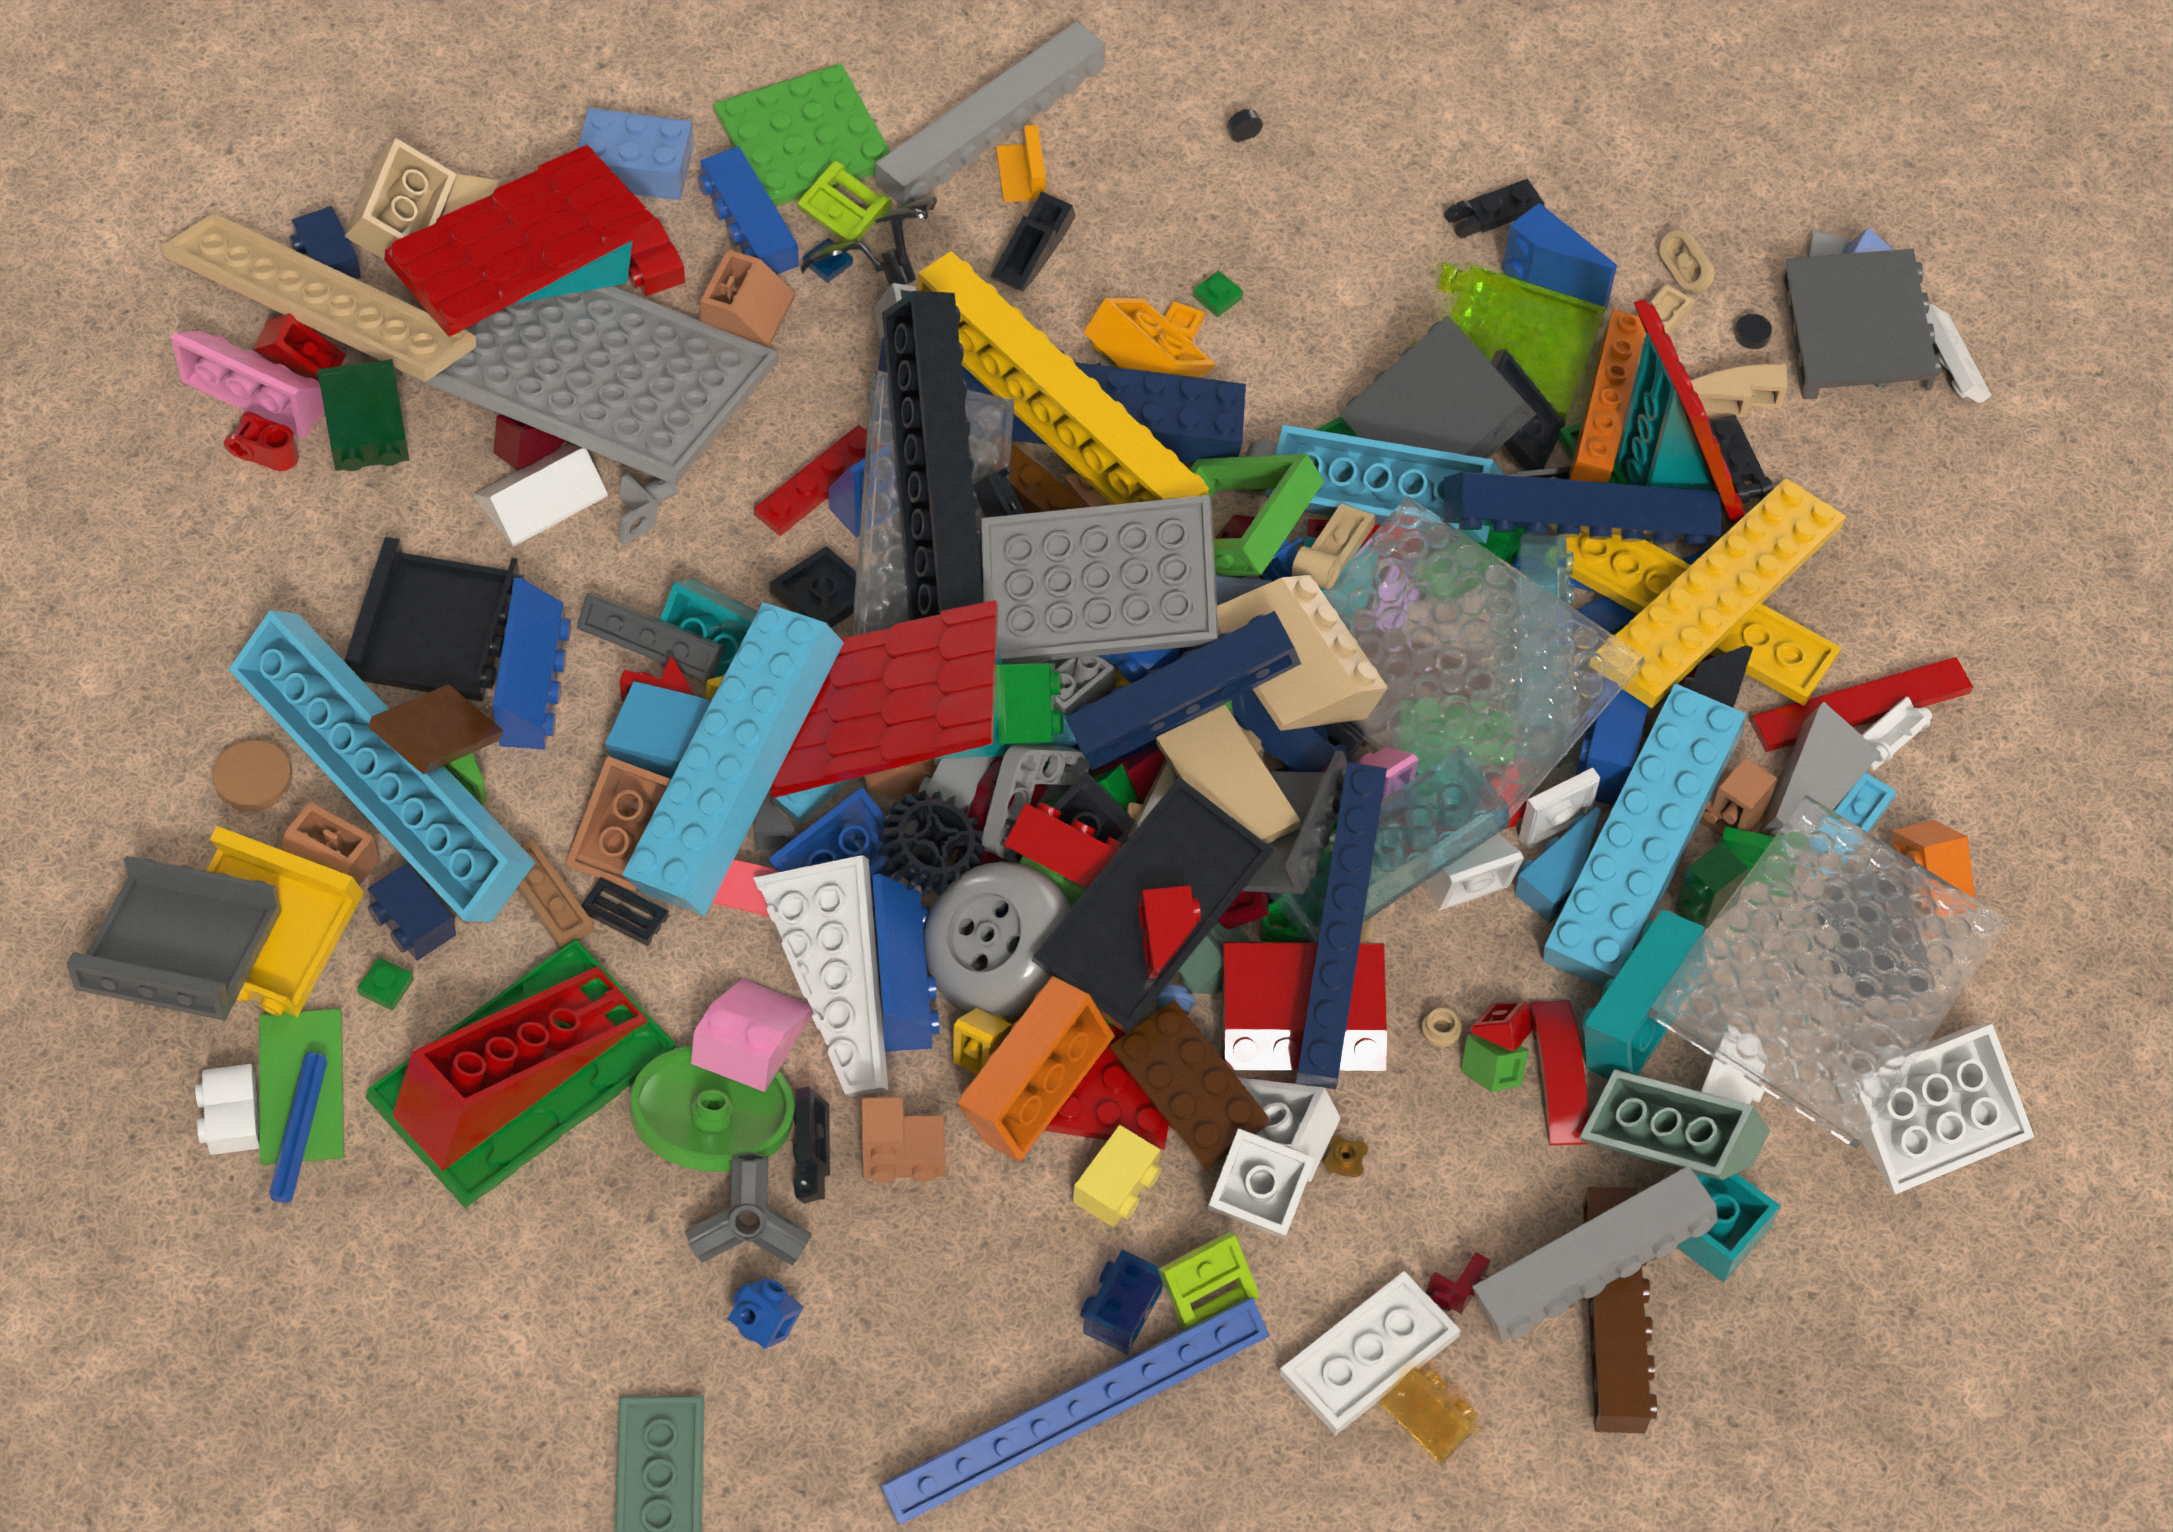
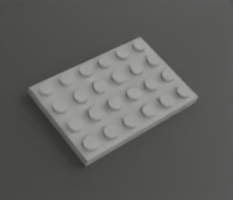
[981,495,1219,664]

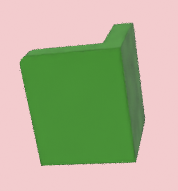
[1461,1034,1528,1092]

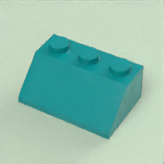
[660,578,758,678]

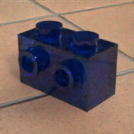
[1080,1249,1165,1355]

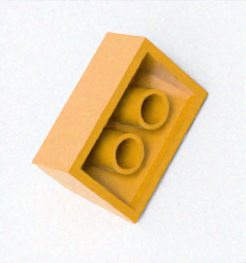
[1083,298,1216,378]

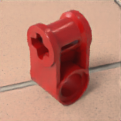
[224,412,299,471]

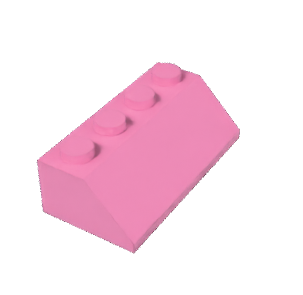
[171,330,325,438]

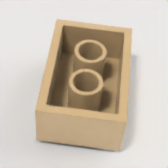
[344,138,457,259]

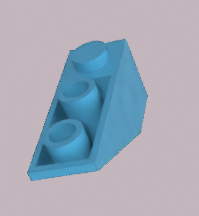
[1515,806,1601,924]

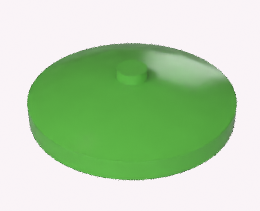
[630,1045,795,1172]

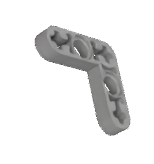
[982,744,1090,858]

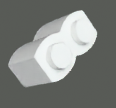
[195,1064,260,1155]

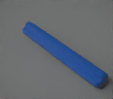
[269,1052,327,1203]

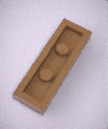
[517,839,595,949]

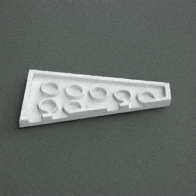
[754,855,889,1097]

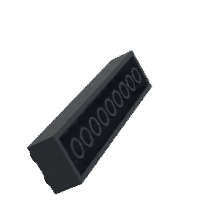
[882,291,983,621]

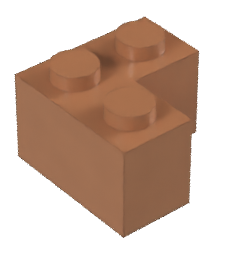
[1700,757,1777,837]
[862,1097,945,1183]

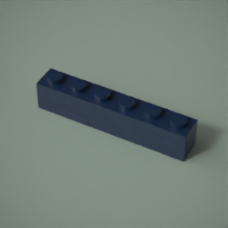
[1065,610,1301,771]

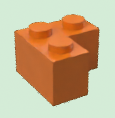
[1889,820,1977,921]

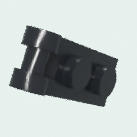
[1709,415,1773,504]

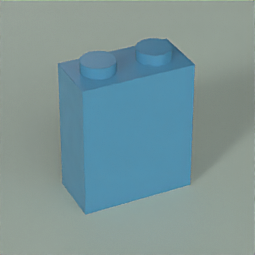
[605,681,712,779]

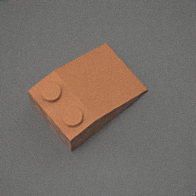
[565,756,671,892]

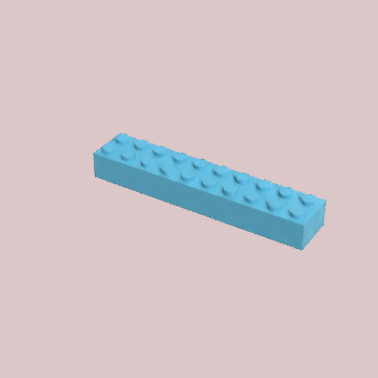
[228,610,536,922]

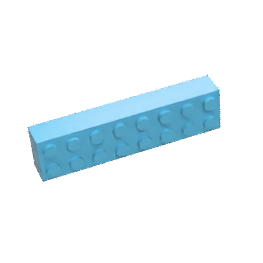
[622,602,844,917]
[1543,684,1747,988]

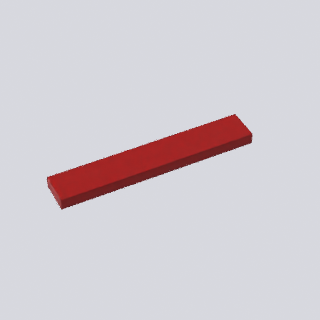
[1750,657,1973,753]

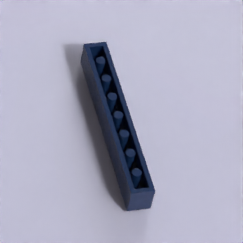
[1444,472,1721,546]
[1296,762,1387,1090]

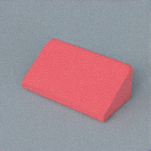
[712,859,778,917]

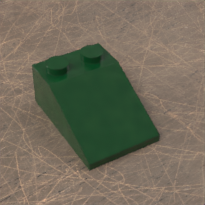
[317,359,409,471]

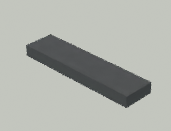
[577,592,725,681]

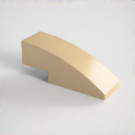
[1691,364,1788,417]

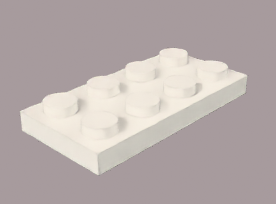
[1279,1271,1461,1436]

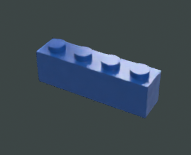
[698,146,799,274]

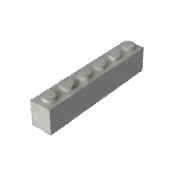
[1472,1165,1718,1343]

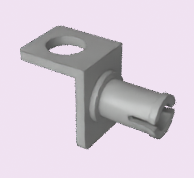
[619,474,678,545]

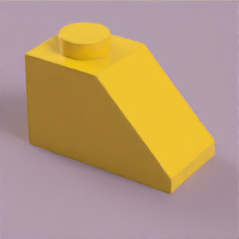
[953,1008,1012,1075]

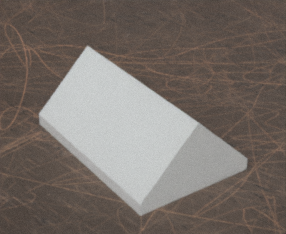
[474,444,608,547]

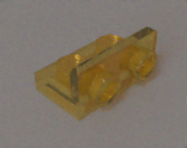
[1380,1367,1482,1464]

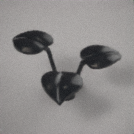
[801,196,938,287]

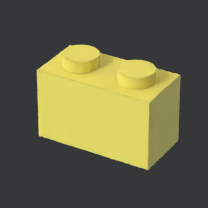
[1073,1125,1162,1228]

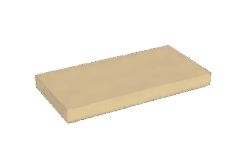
[1156,705,1301,844]

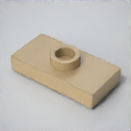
[1638,284,1696,345]

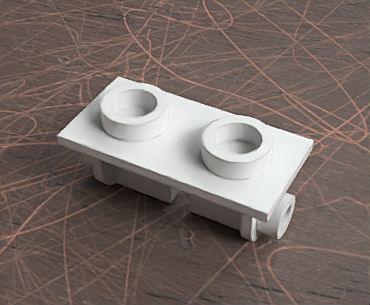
[1862,697,1932,771]

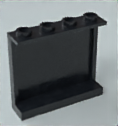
[344,537,524,702]

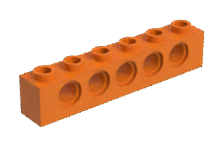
[1568,309,1645,483]

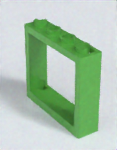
[1190,454,1324,577]

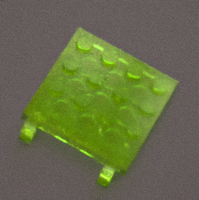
[1412,263,1606,421]

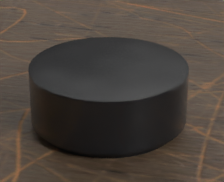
[1226,109,1263,142]
[1734,314,1772,349]

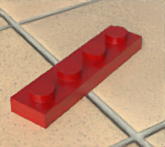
[754,424,885,536]

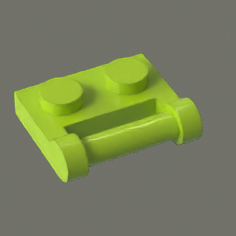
[797,161,892,241]
[1158,1232,1259,1330]

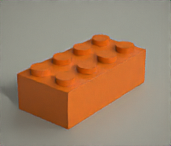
[957,976,1114,1162]

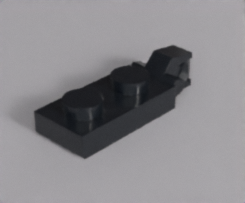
[793,1087,830,1204]

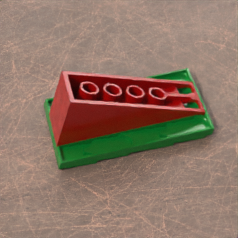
[365,939,676,1208]

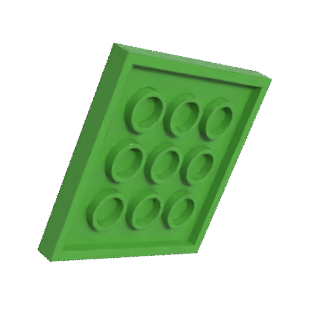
[713,63,891,206]

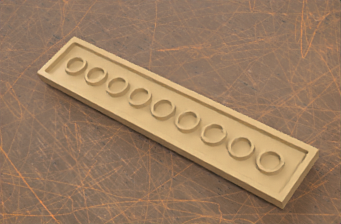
[162,213,477,382]

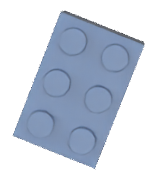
[578,108,694,200]

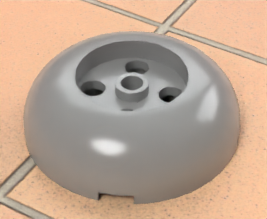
[924,862,1072,1020]

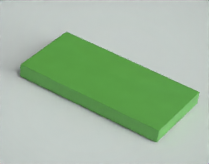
[259,1008,345,1165]

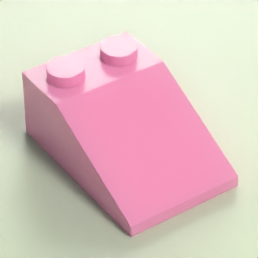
[691,978,813,1092]

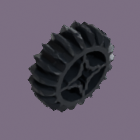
[878,790,985,896]

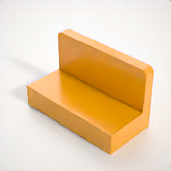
[996,125,1046,202]

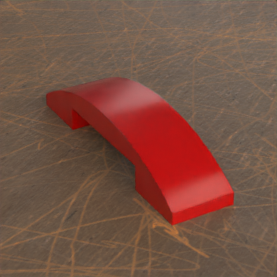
[1529,1000,1589,1146]

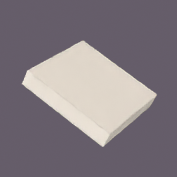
[1518,768,1600,850]

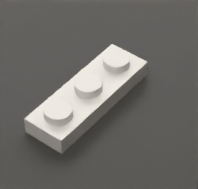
[1926,304,1992,403]

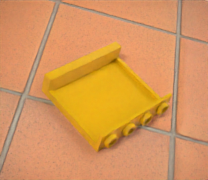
[205,826,364,1018]

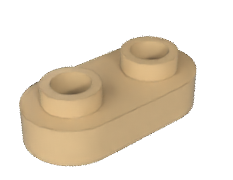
[1660,230,1715,293]

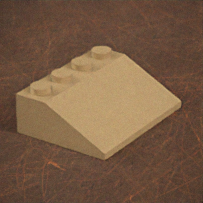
[1217,575,1388,731]

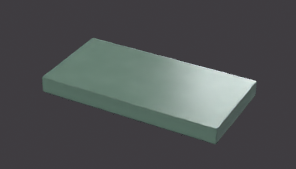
[615,1396,705,1532]

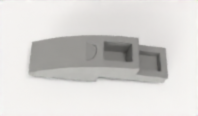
[1055,656,1120,714]

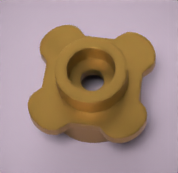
[1324,1135,1368,1178]

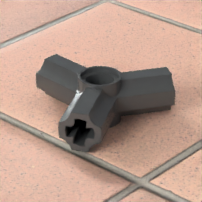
[685,1152,812,1266]

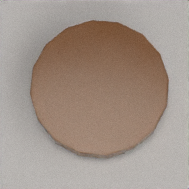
[213,740,293,812]

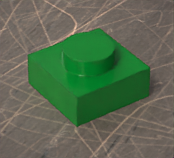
[1193,271,1244,317]
[357,957,414,1011]

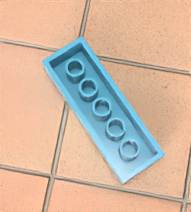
[1265,425,1503,543]

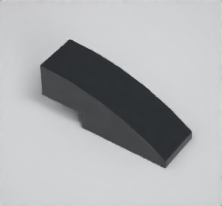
[991,191,1076,292]

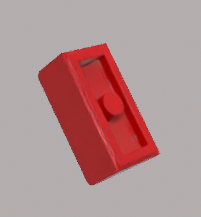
[1471,1001,1533,1051]

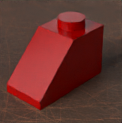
[253,313,346,381]
[1137,886,1201,979]

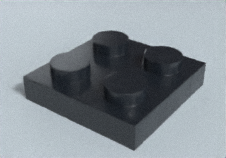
[770,546,875,628]

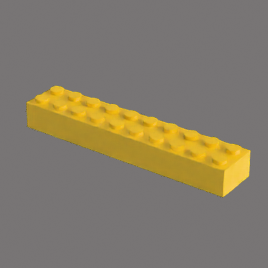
[916,251,1209,505]

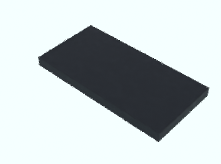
[1031,777,1274,1035]

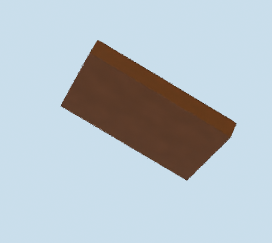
[368,684,503,774]

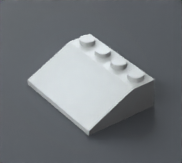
[1834,1024,2034,1194]

